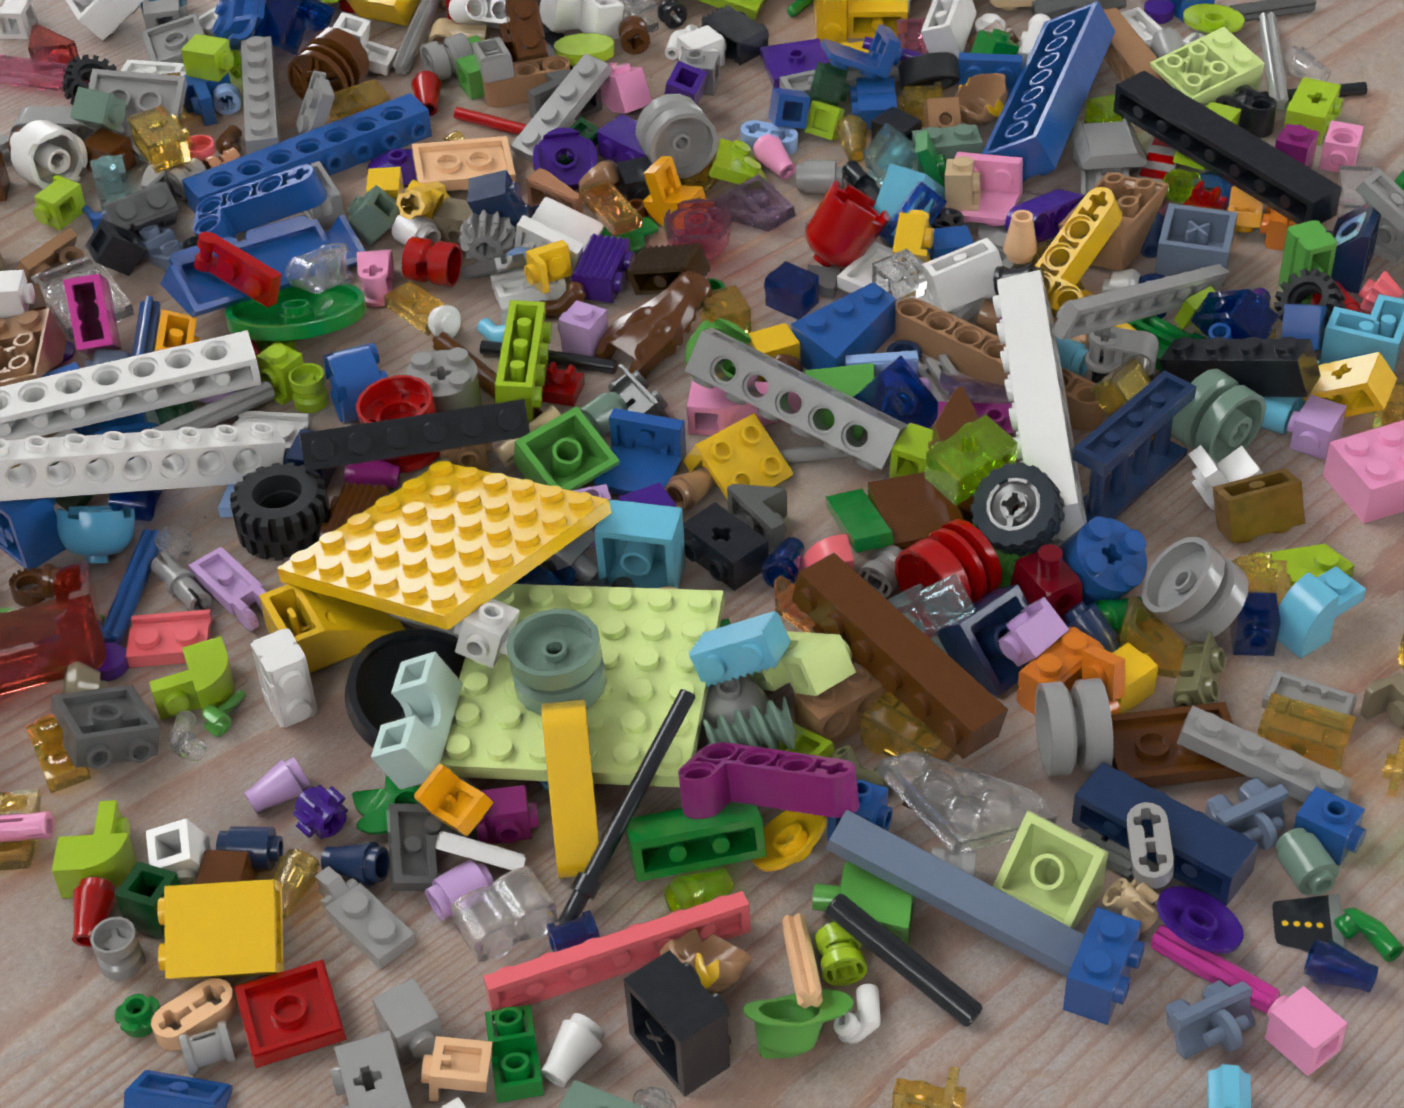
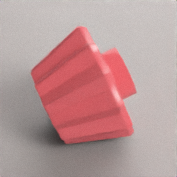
[1358,271,1404,315]

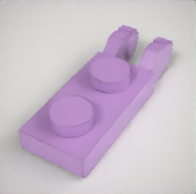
[188,547,266,631]

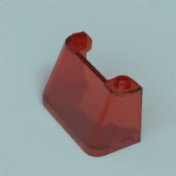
[0,560,107,696]

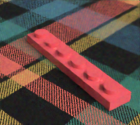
[483,891,751,1011]

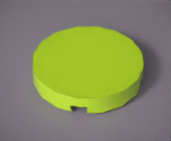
[554,33,615,66]

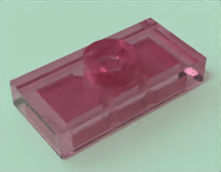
[897,18,928,62]

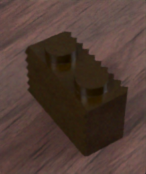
[626,242,710,296]

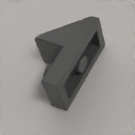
[727,484,787,557]

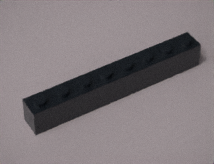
[1113,71,1342,224]

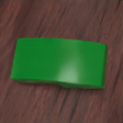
[485,1004,544,1103]

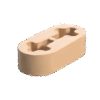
[151,978,237,1051]

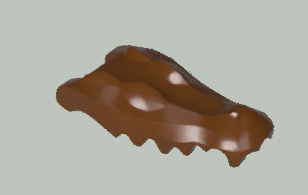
[595,271,713,379]

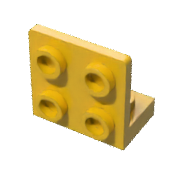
[683,413,793,500]

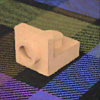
[421,1036,493,1102]

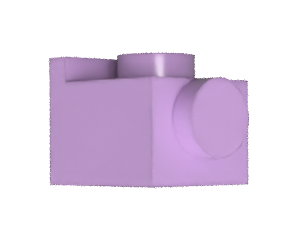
[998,597,1069,667]

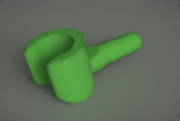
[203,690,246,737]

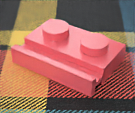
[126,609,213,668]

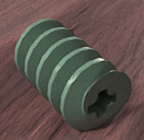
[703,696,796,751]

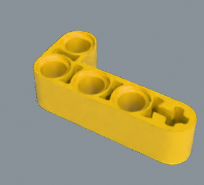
[1035,187,1122,318]
[541,699,599,879]

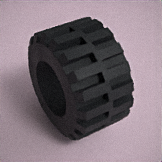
[230,462,331,561]

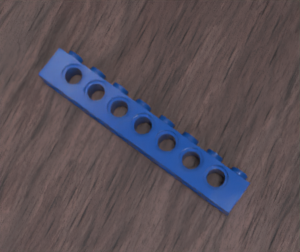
[182,93,432,213]

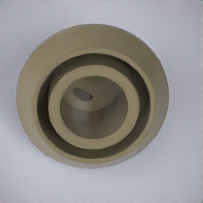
[62,661,107,694]

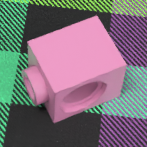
[1319,120,1364,175]

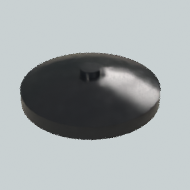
[345,629,465,749]

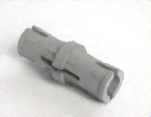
[151,553,212,611]

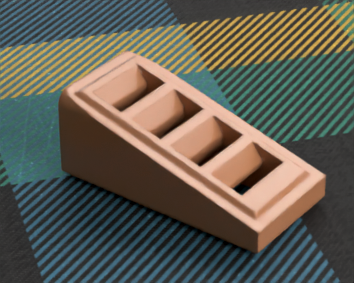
[526,168,583,214]

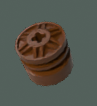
[287,27,370,110]

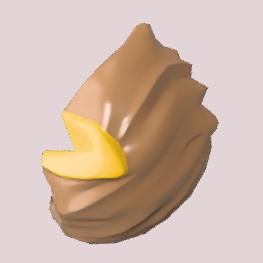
[954,73,1009,126]
[660,929,752,994]

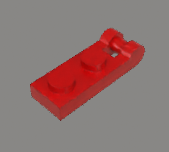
[194,232,282,308]

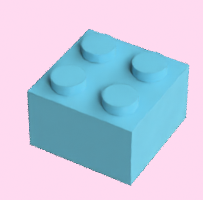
[594,499,686,588]

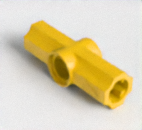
[395,180,450,220]

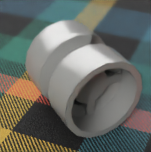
[420,33,473,81]

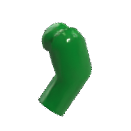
[1334,907,1404,962]

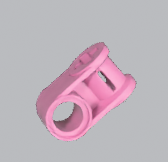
[357,249,394,307]

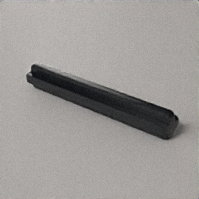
[825,893,983,1027]

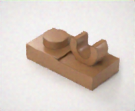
[17,227,85,283]

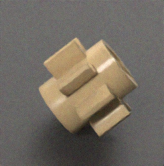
[1103,878,1159,933]

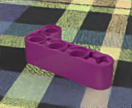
[678,742,859,819]

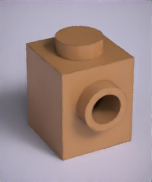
[923,96,961,128]

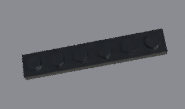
[299,399,530,472]

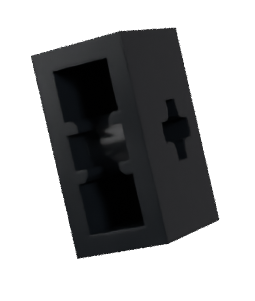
[683,502,769,591]

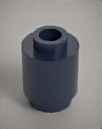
[1063,601,1120,653]
[216,826,284,871]

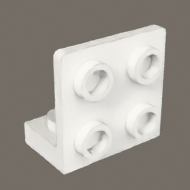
[514,197,604,273]

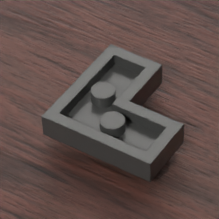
[386,804,478,891]

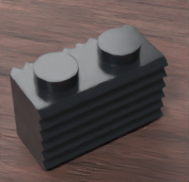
[701,4,769,65]

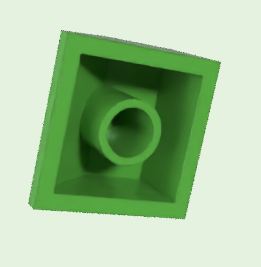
[514,406,620,491]

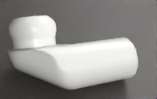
[665,24,699,60]
[833,984,881,1044]

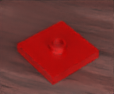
[234,959,347,1069]

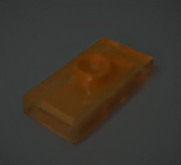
[579,179,643,236]

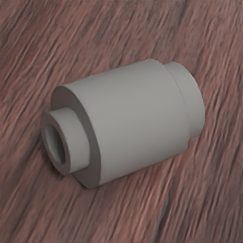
[796,160,843,193]

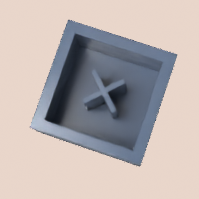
[1155,203,1238,286]

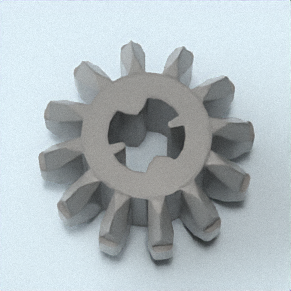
[459,209,516,263]

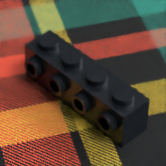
[1160,337,1321,397]

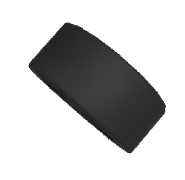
[898,52,960,94]

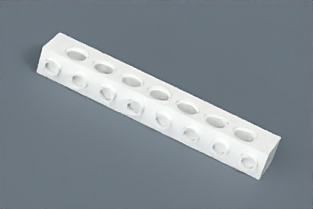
[0,330,262,440]
[0,422,285,501]

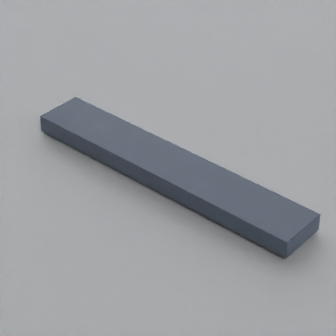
[825,809,1085,977]

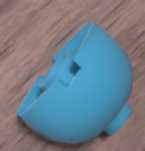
[56,506,135,563]

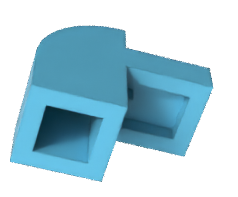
[1271,566,1366,659]

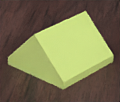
[993,811,1108,929]

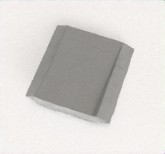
[1071,119,1147,170]

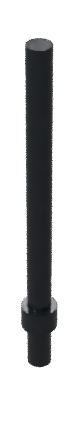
[557,689,696,930]

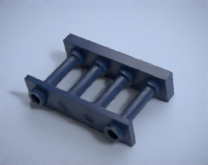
[1072,370,1197,522]

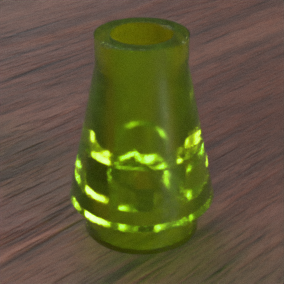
[1163,169,1202,202]
[664,868,733,913]

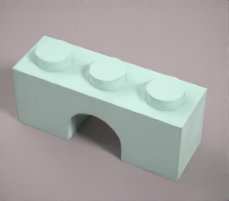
[371,652,463,790]

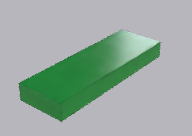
[826,489,894,553]

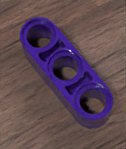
[1005,189,1085,242]

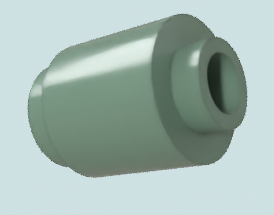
[579,392,628,437]
[1275,828,1339,895]

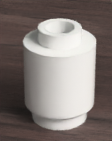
[392,215,441,245]

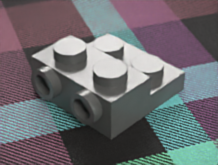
[51,684,160,769]

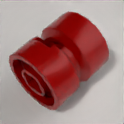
[401,236,463,287]

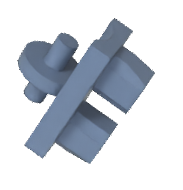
[1205,777,1289,850]
[1165,980,1256,1059]

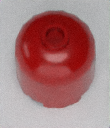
[805,181,890,268]

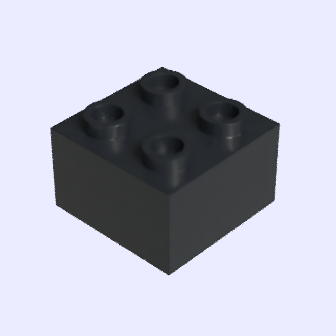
[624,950,731,1097]

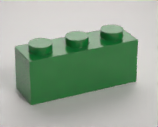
[625,801,767,882]

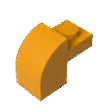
[643,156,711,232]

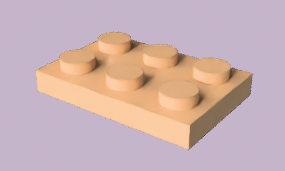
[412,136,516,191]

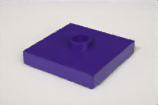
[760,38,831,88]

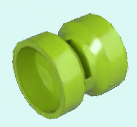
[288,363,329,413]
[815,922,867,986]

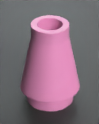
[753,134,796,180]

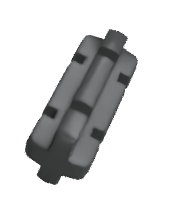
[1081,829,1159,879]

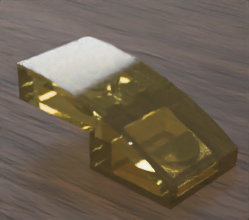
[0,789,41,871]

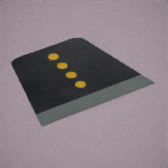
[1272,894,1347,960]

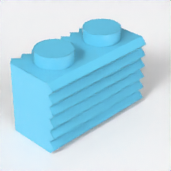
[689,611,791,688]

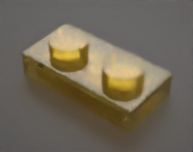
[384,281,446,336]

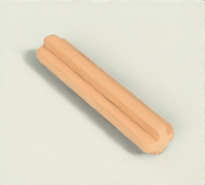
[782,913,823,1009]

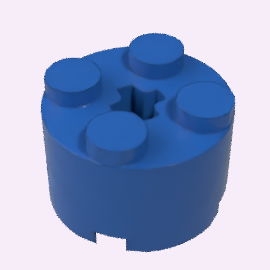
[323,342,388,424]
[1059,516,1147,606]

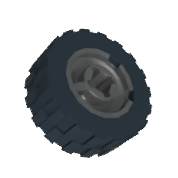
[971,462,1065,556]

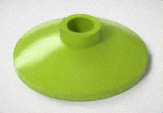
[1183,4,1245,34]

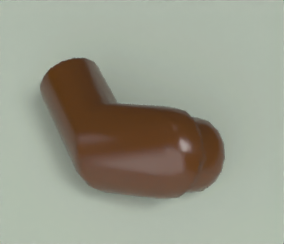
[215,125,242,155]
[540,281,586,318]

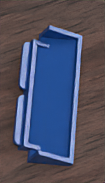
[160,214,365,318]

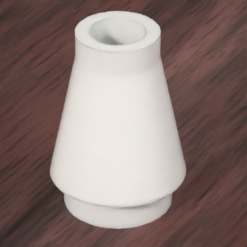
[541,1013,604,1087]

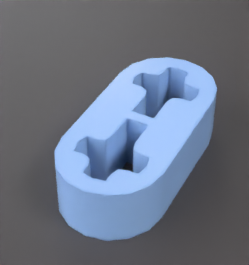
[740,120,798,155]

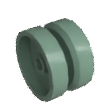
[1171,369,1266,464]
[506,608,607,716]

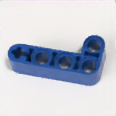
[193,164,327,239]

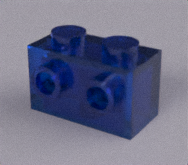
[1190,289,1279,339]

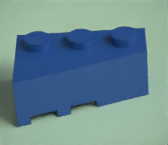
[791,282,896,370]

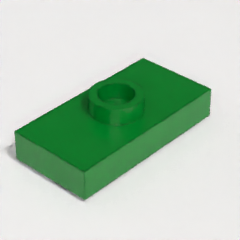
[915,130,947,188]

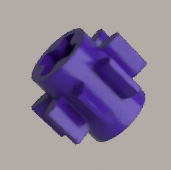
[293,785,348,839]

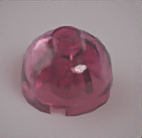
[664,199,732,261]

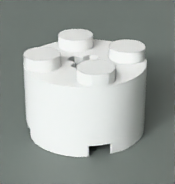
[10,120,88,189]

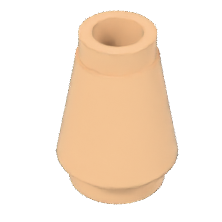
[1003,210,1038,264]

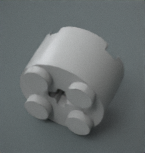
[405,347,482,412]

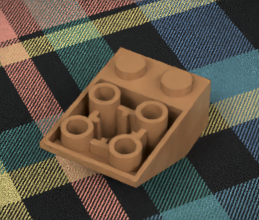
[1059,172,1168,271]
[0,308,67,387]

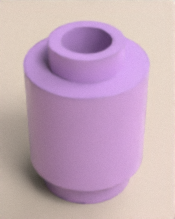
[425,859,494,921]

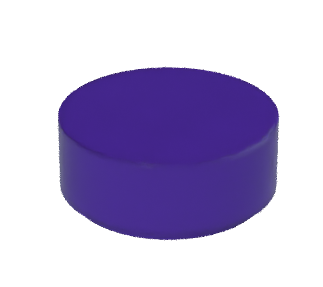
[1144,0,1174,24]
[86,642,129,681]

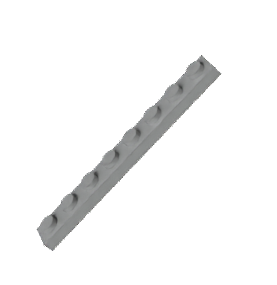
[1051,264,1230,340]

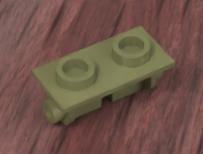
[1172,631,1226,707]

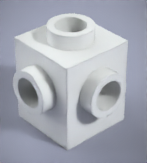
[454,598,520,668]

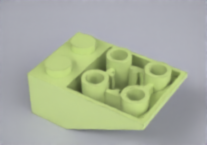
[1150,27,1265,103]

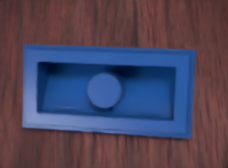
[124,1070,233,1108]

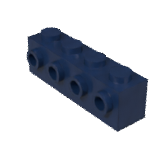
[1072,762,1259,906]

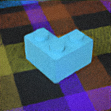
[874,163,945,239]
[1320,294,1404,373]

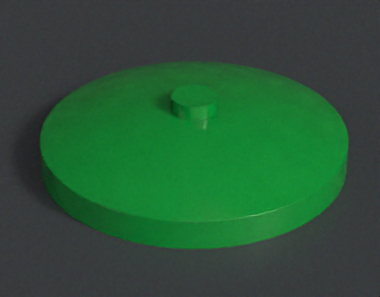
[225,281,366,341]

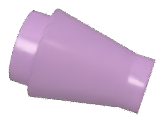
[244,757,311,814]

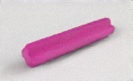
[1151,925,1280,1013]

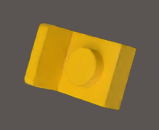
[524,240,572,294]

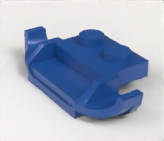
[212,0,266,50]

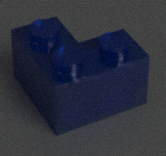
[253,0,335,56]

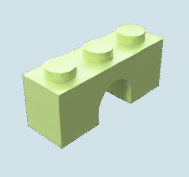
[748,631,856,696]

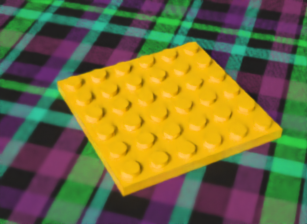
[277,461,612,630]

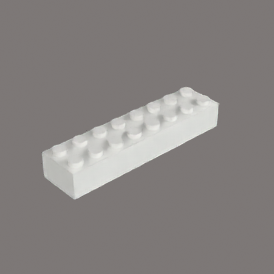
[992,270,1087,547]

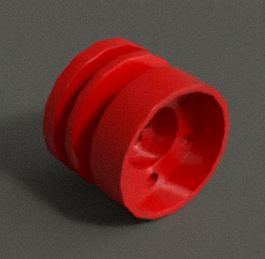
[356,375,440,473]
[895,519,1002,625]

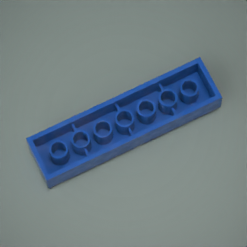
[982,1,1115,182]

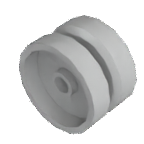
[635,94,718,179]
[1142,536,1249,642]
[1035,678,1113,776]

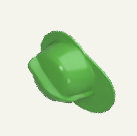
[743,989,854,1059]

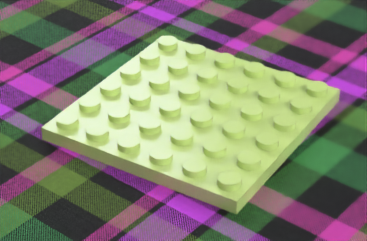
[440,584,725,788]

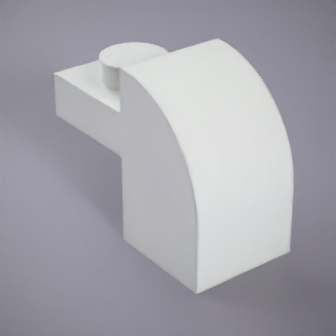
[332,12,397,76]
[1188,445,1263,511]

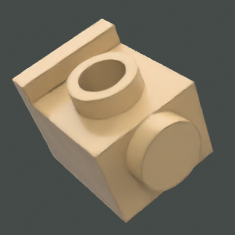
[945,156,981,211]

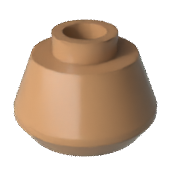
[579,160,621,203]

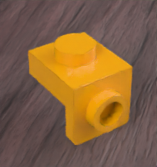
[1228,186,1263,232]
[414,764,494,837]

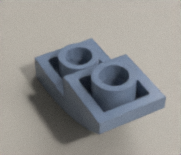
[138,225,183,270]

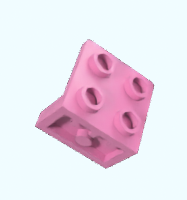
[955,152,1023,227]

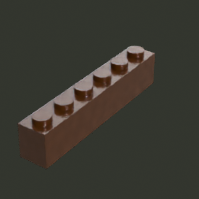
[792,553,1008,759]

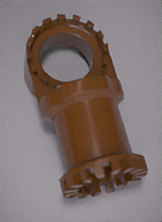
[9,564,89,606]

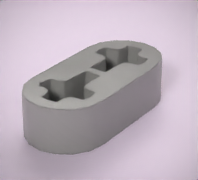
[1127,802,1174,889]

